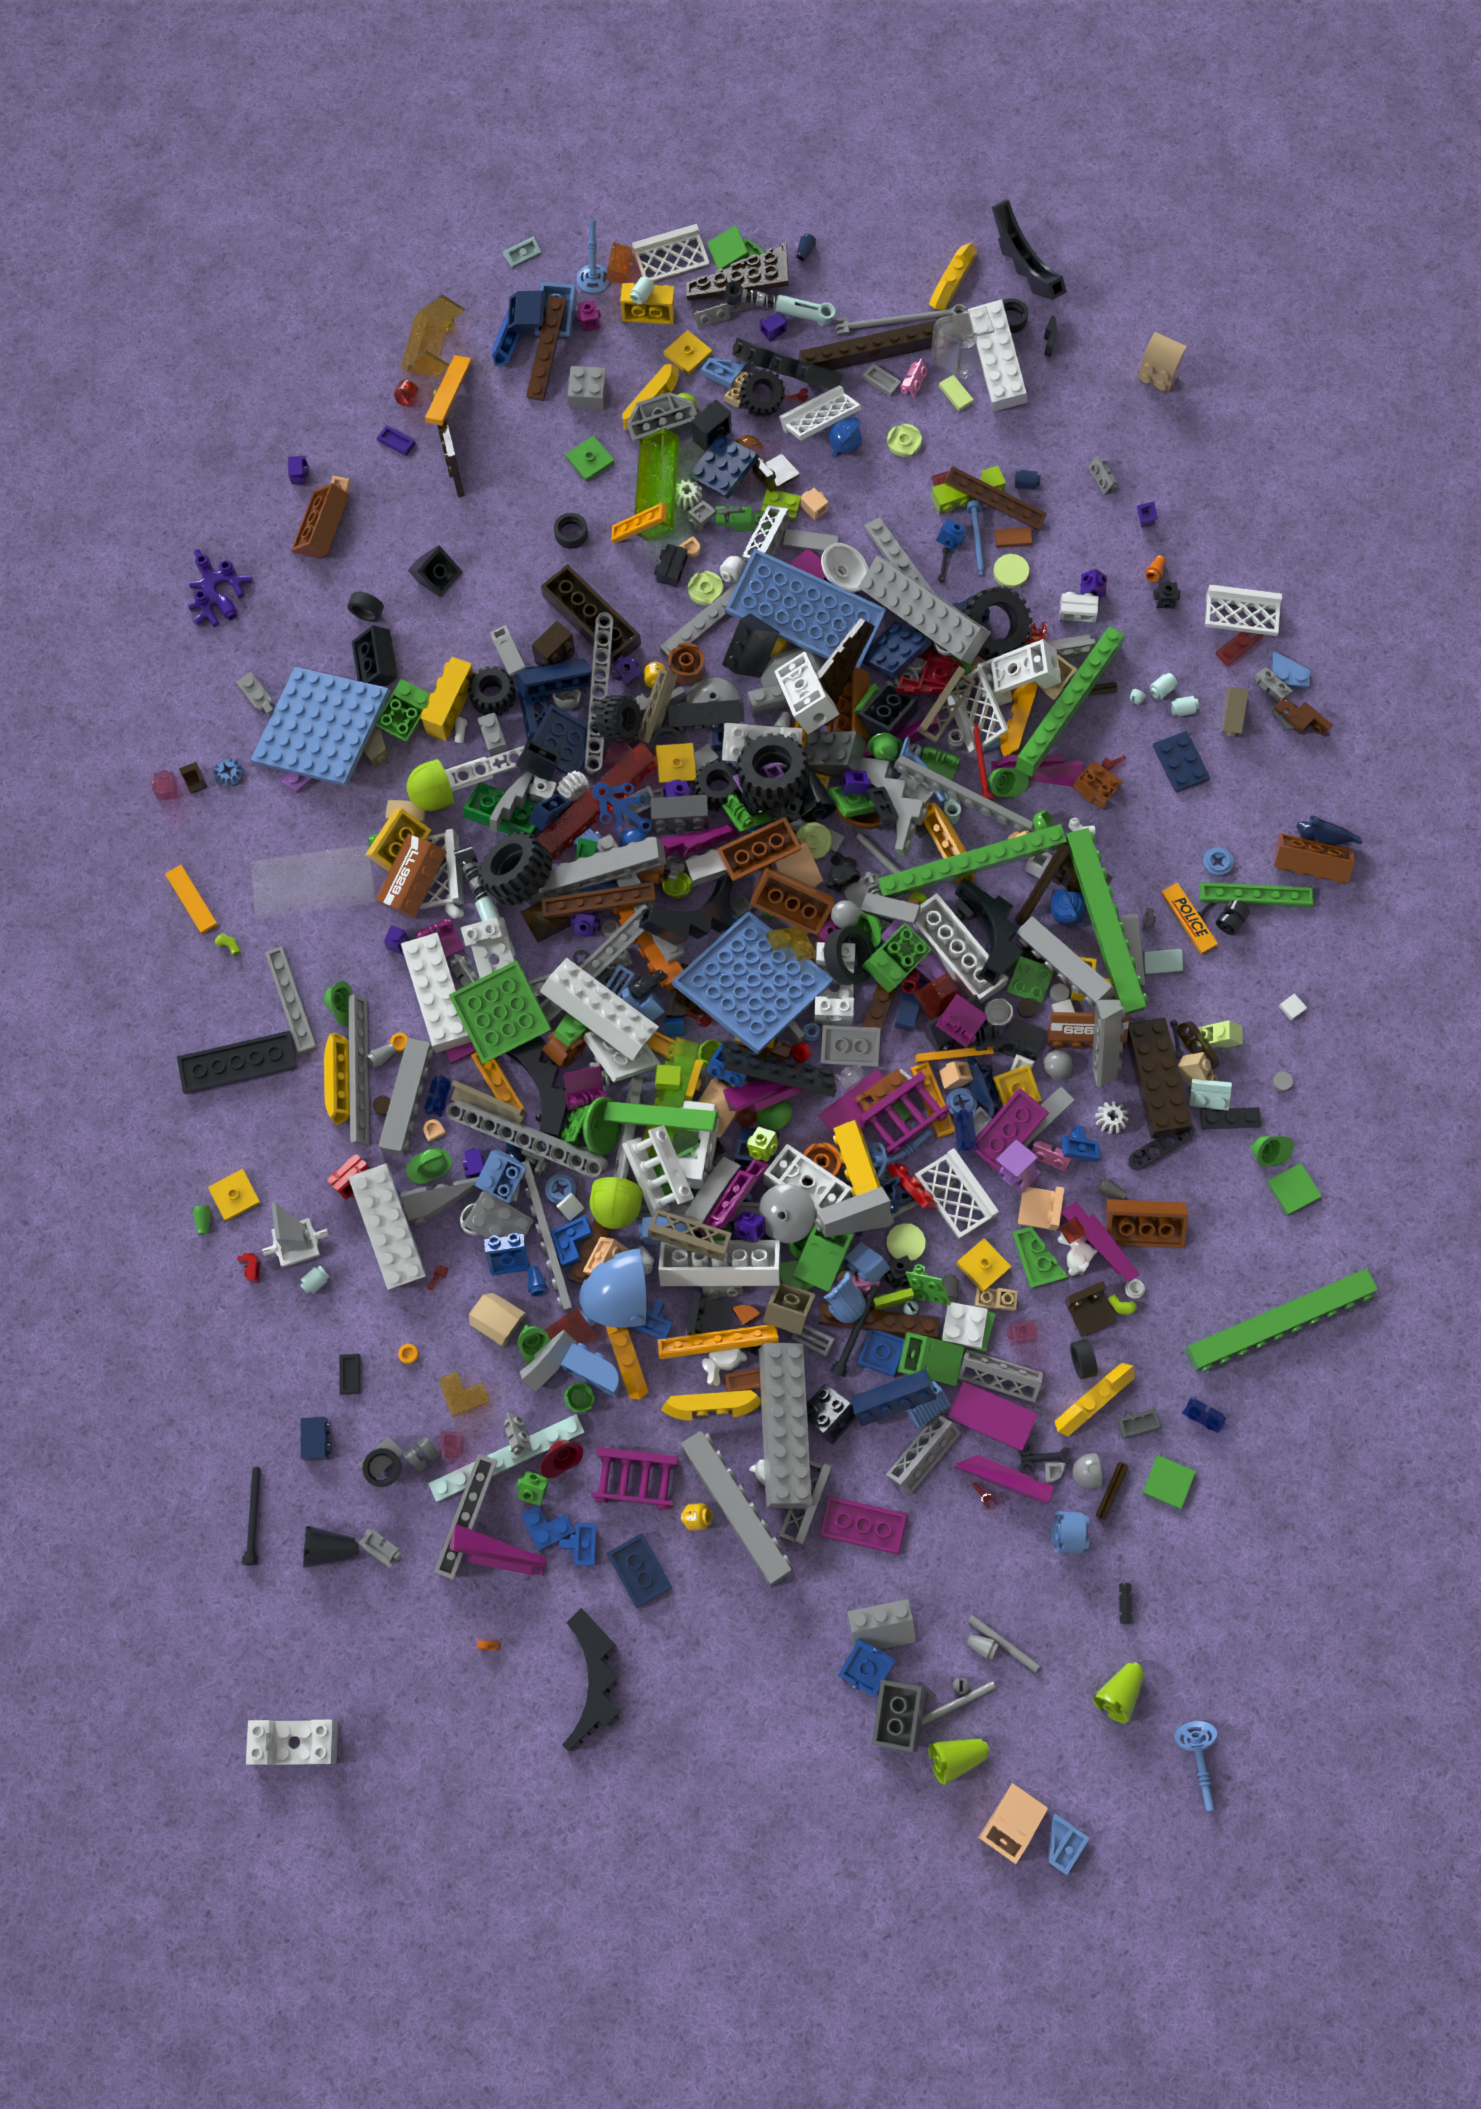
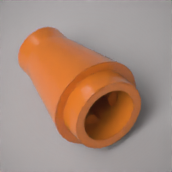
[1145,555,1166,582]

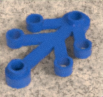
[592,782,653,835]

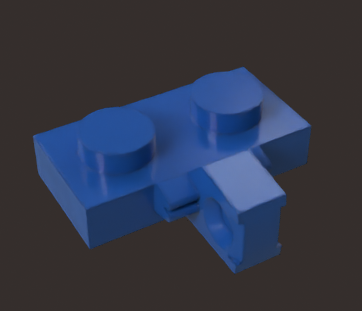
[1061,1125,1101,1162]
[631,1300,673,1339]
[559,1523,596,1566]

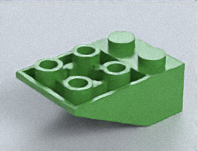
[375,679,431,742]
[862,922,932,993]
[793,1225,854,1292]
[897,1332,964,1386]

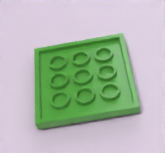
[449,960,552,1064]

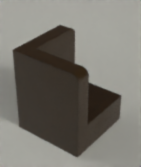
[179,762,207,794]

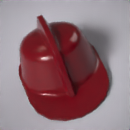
[540,1439,583,1479]

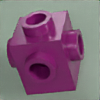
[575,300,601,331]

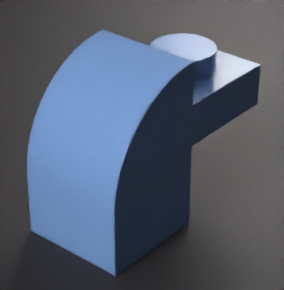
[622,987,665,1021]

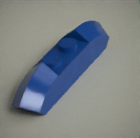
[492,311,520,366]

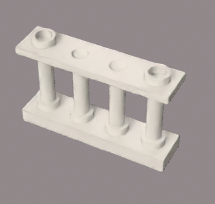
[622,1125,694,1217]

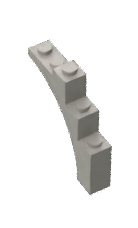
[859,757,928,858]

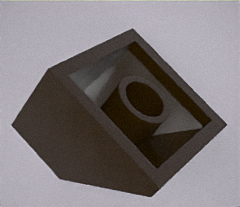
[520,901,571,943]

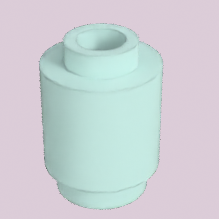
[630,277,655,305]
[1150,673,1177,699]
[1171,696,1199,717]
[300,1265,330,1294]

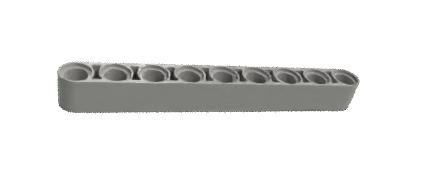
[585,612,613,776]
[446,1100,608,1177]

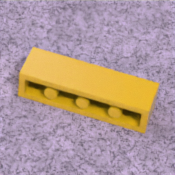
[833,1120,881,1197]

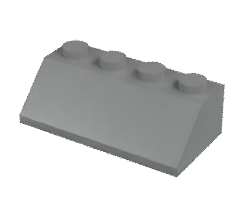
[1092,1000,1125,1087]

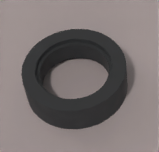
[824,926,875,985]

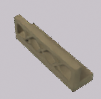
[917,666,975,743]
[636,668,678,743]
[451,1080,528,1124]
[648,1209,732,1261]

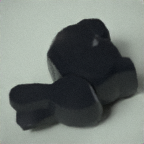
[826,851,861,893]
[629,969,668,999]

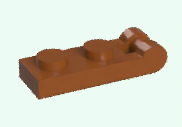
[854,1069,907,1112]

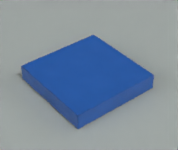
[857,1330,905,1378]

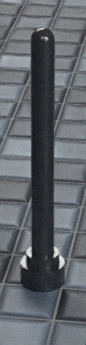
[830,1286,878,1378]
[241,1466,260,1565]

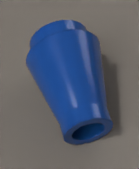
[527,1266,547,1297]

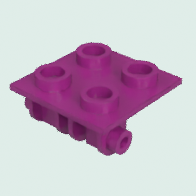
[415,917,465,958]
[935,994,987,1048]
[564,1066,608,1110]

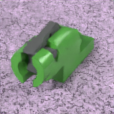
[716,506,769,532]

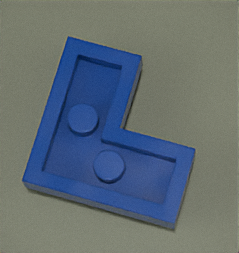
[550,1216,593,1268]
[521,1505,575,1551]

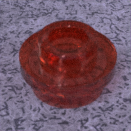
[737,1108,756,1127]

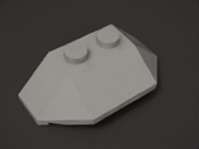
[627,392,697,441]
[761,647,827,688]

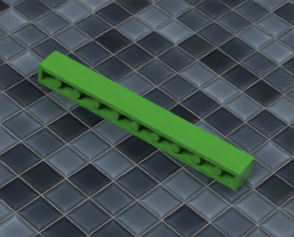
[1015,626,1125,777]
[878,824,1067,898]
[1065,827,1148,1015]
[1185,1268,1378,1372]

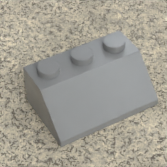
[847,1599,916,1650]

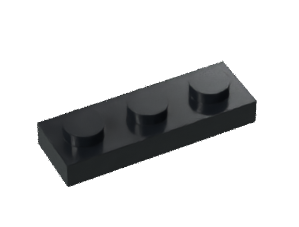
[1200,1107,1261,1130]

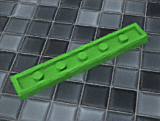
[1199,882,1313,907]
[604,1102,718,1132]

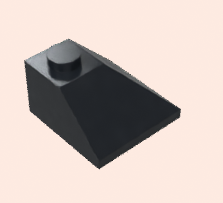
[408,545,463,597]

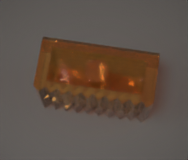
[605,242,635,284]

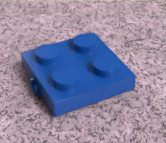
[838,1638,895,1697]

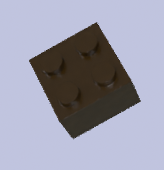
[531,621,575,667]

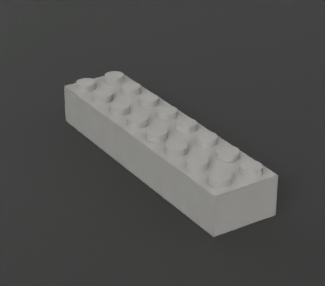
[858,556,991,664]
[759,1343,812,1509]
[681,1431,792,1587]

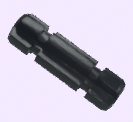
[1119,1583,1132,1624]

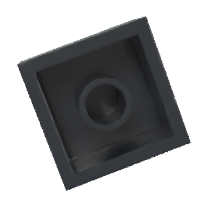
[691,399,732,452]

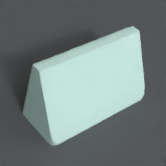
[502,236,542,267]
[1142,949,1183,975]

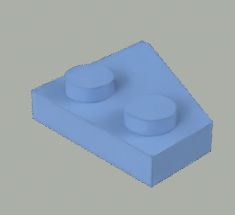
[700,358,747,388]
[1272,652,1310,689]
[1048,1814,1090,1875]

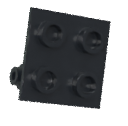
[998,1018,1047,1065]
[967,1024,1011,1051]

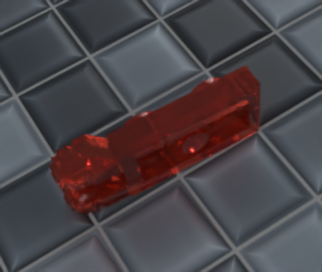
[1027,622,1048,645]
[1215,623,1264,667]

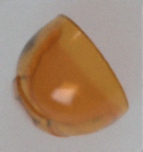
[735,435,763,449]

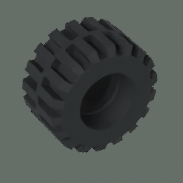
[739,368,785,417]
[468,666,516,716]
[595,695,642,742]
[695,760,741,811]

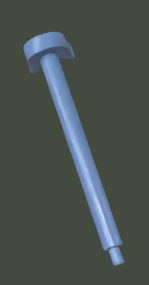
[966,500,984,576]

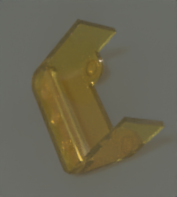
[400,294,465,377]

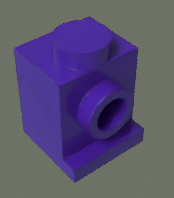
[760,312,787,342]
[288,455,309,485]
[1137,501,1158,527]
[840,770,871,797]
[384,925,411,955]
[462,1148,484,1179]

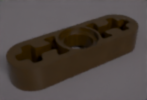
[1177,1021,1219,1070]

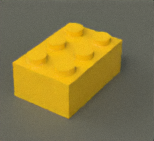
[620,283,675,325]
[365,808,431,872]

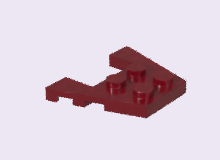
[897,647,963,694]

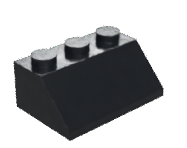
[722,613,780,678]
[351,625,398,686]
[858,681,919,737]
[925,994,987,1052]

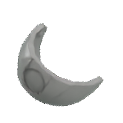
[1073,1453,1102,1489]

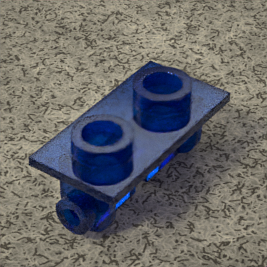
[424,1075,451,1117]
[953,1109,977,1151]
[1182,1398,1226,1433]

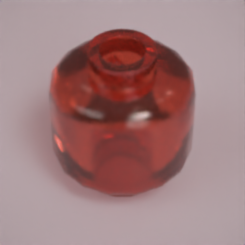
[393,380,419,406]

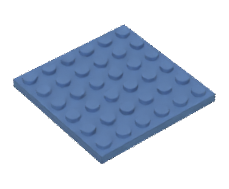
[251,667,390,787]
[672,911,834,1054]

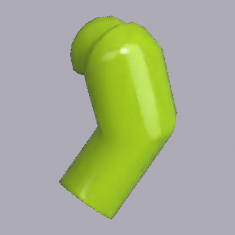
[215,934,241,956]
[1107,1294,1137,1315]

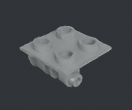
[844,871,883,914]

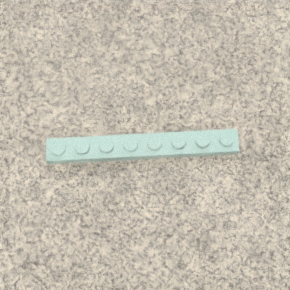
[428,1414,585,1503]

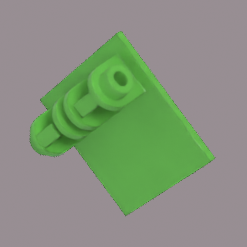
[921,746,961,781]
[721,794,772,832]
[1006,956,1054,1004]
[559,1105,589,1146]
[906,1264,951,1305]

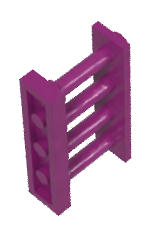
[859,1071,950,1157]
[591,1447,679,1510]

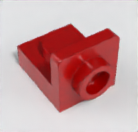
[237,1253,261,1283]

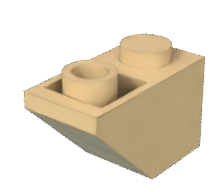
[1178,1052,1218,1086]

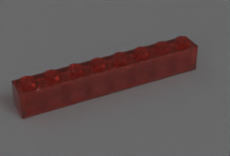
[536,742,657,861]

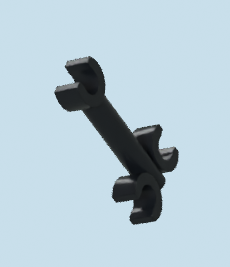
[1017,1443,1072,1473]

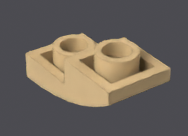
[723,371,748,408]
[385,800,426,822]
[974,1287,1018,1311]

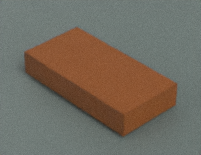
[994,527,1032,548]
[724,1368,761,1392]

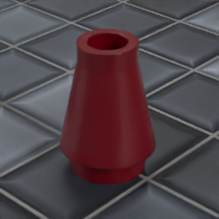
[901,969,921,994]

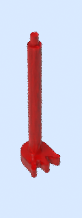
[973,723,994,802]

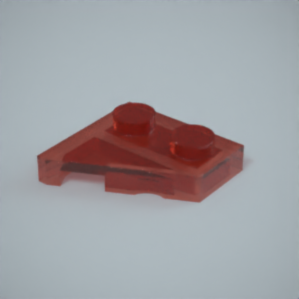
[545,1308,598,1344]

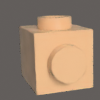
[801,488,828,521]
[939,1061,973,1089]

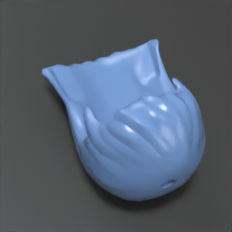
[824,1272,866,1323]

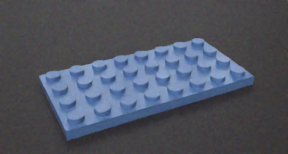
[725,548,886,668]

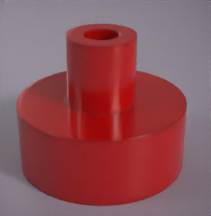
[791,1042,812,1063]

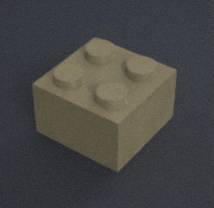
[763,1282,816,1335]

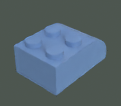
[535,282,578,338]
[561,1343,621,1399]

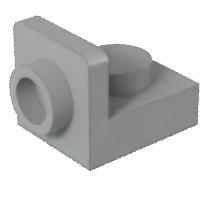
[687,500,716,533]
[521,1149,549,1176]

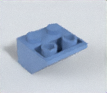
[475,1149,526,1203]

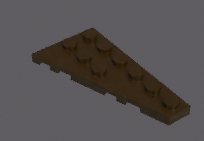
[817,618,875,726]

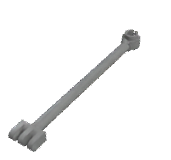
[835,304,966,337]

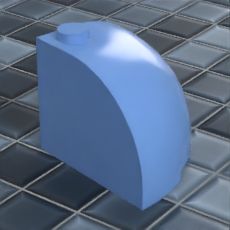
[579,1249,646,1328]

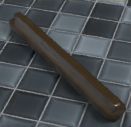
[1015,843,1071,925]

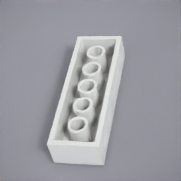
[968,299,1027,412]
[913,893,1008,1004]
[401,933,472,1053]
[540,958,659,1061]
[348,1163,426,1290]
[659,1240,781,1286]

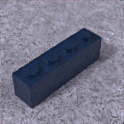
[516,659,592,699]
[851,1369,937,1427]

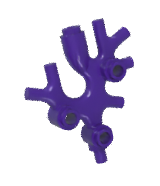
[187,549,253,627]

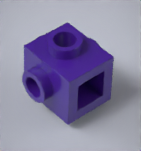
[1080,569,1107,598]
[612,656,641,686]
[662,779,692,797]
[572,911,600,937]
[733,1211,765,1243]

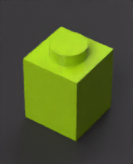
[655,1065,684,1090]

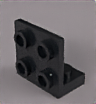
[687,1292,733,1335]
[806,1384,856,1445]

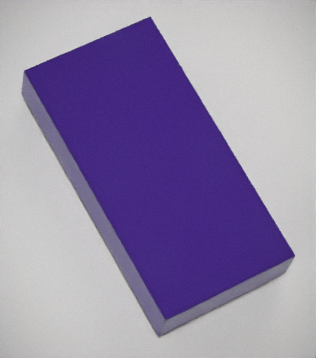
[377,425,416,456]

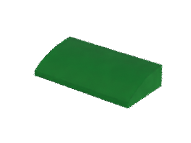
[463,782,538,836]

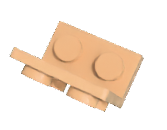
[1018,1186,1064,1231]
[583,1237,629,1275]

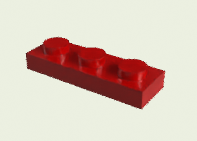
[887,1163,938,1210]

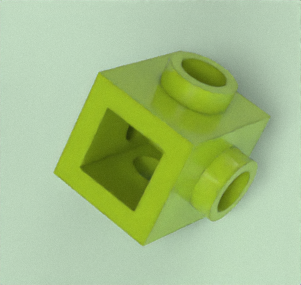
[747,1127,778,1162]

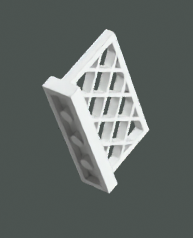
[632,224,710,282]
[779,385,861,441]
[1205,585,1282,636]
[948,667,1009,754]
[419,829,464,909]
[914,1148,999,1239]

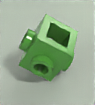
[516,1471,550,1506]

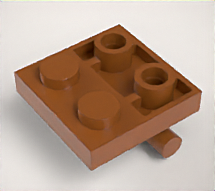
[1072,761,1123,809]

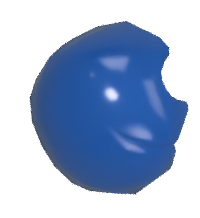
[619,828,648,847]

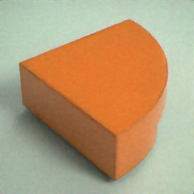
[733,1305,760,1326]
[477,1640,500,1650]

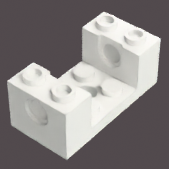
[978,639,1061,706]
[774,651,839,734]
[722,723,803,765]
[461,917,515,979]
[814,942,855,1025]
[677,1101,721,1189]
[763,1144,851,1219]
[246,1720,338,1765]

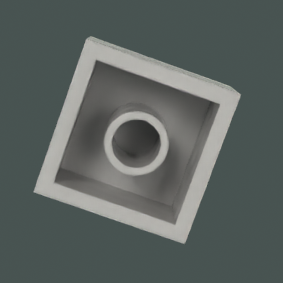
[568,366,607,410]

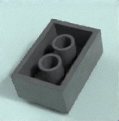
[804,731,866,775]
[651,795,709,835]
[872,1679,927,1753]

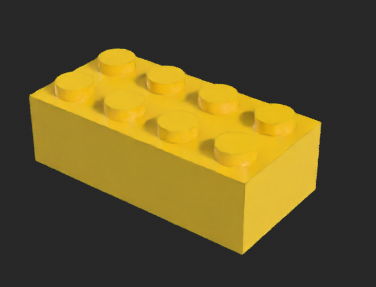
[421,657,474,742]

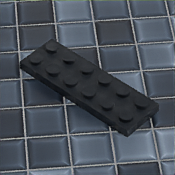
[177,1031,298,1094]
[721,1044,837,1097]

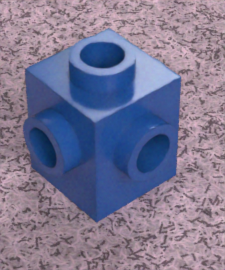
[935,518,966,550]

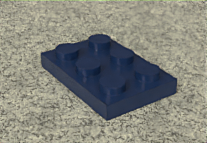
[1153,731,1210,793]
[607,1533,672,1609]

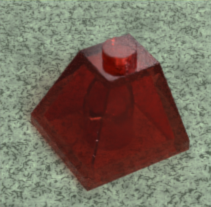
[913,972,963,1021]

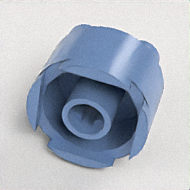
[1052,1511,1089,1554]

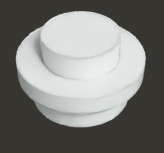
[1125,1279,1145,1299]

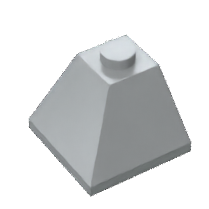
[271,1202,310,1252]

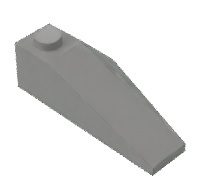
[400,1177,479,1226]

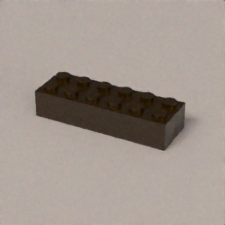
[541,564,641,666]
[1127,1017,1193,1139]

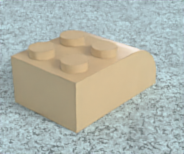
[1138,332,1187,392]

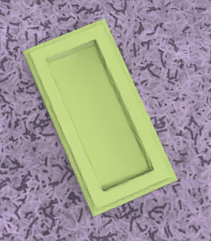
[939,375,974,411]

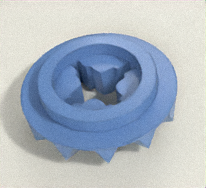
[213,757,243,786]
[1203,847,1233,876]
[946,1088,977,1118]
[545,1174,576,1204]

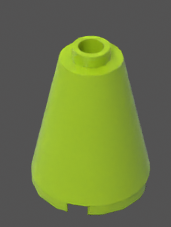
[1092,1662,1145,1724]
[928,1739,990,1785]

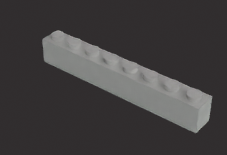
[524,837,666,905]

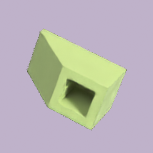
[1197,1020,1243,1048]

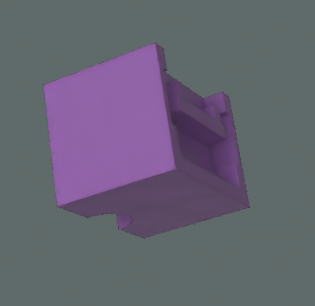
[996,1140,1041,1194]

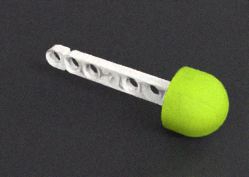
[407,746,524,811]

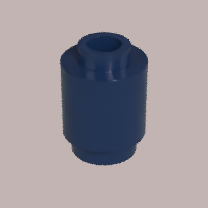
[1014,470,1041,489]

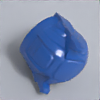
[828,417,862,457]
[1050,889,1087,927]

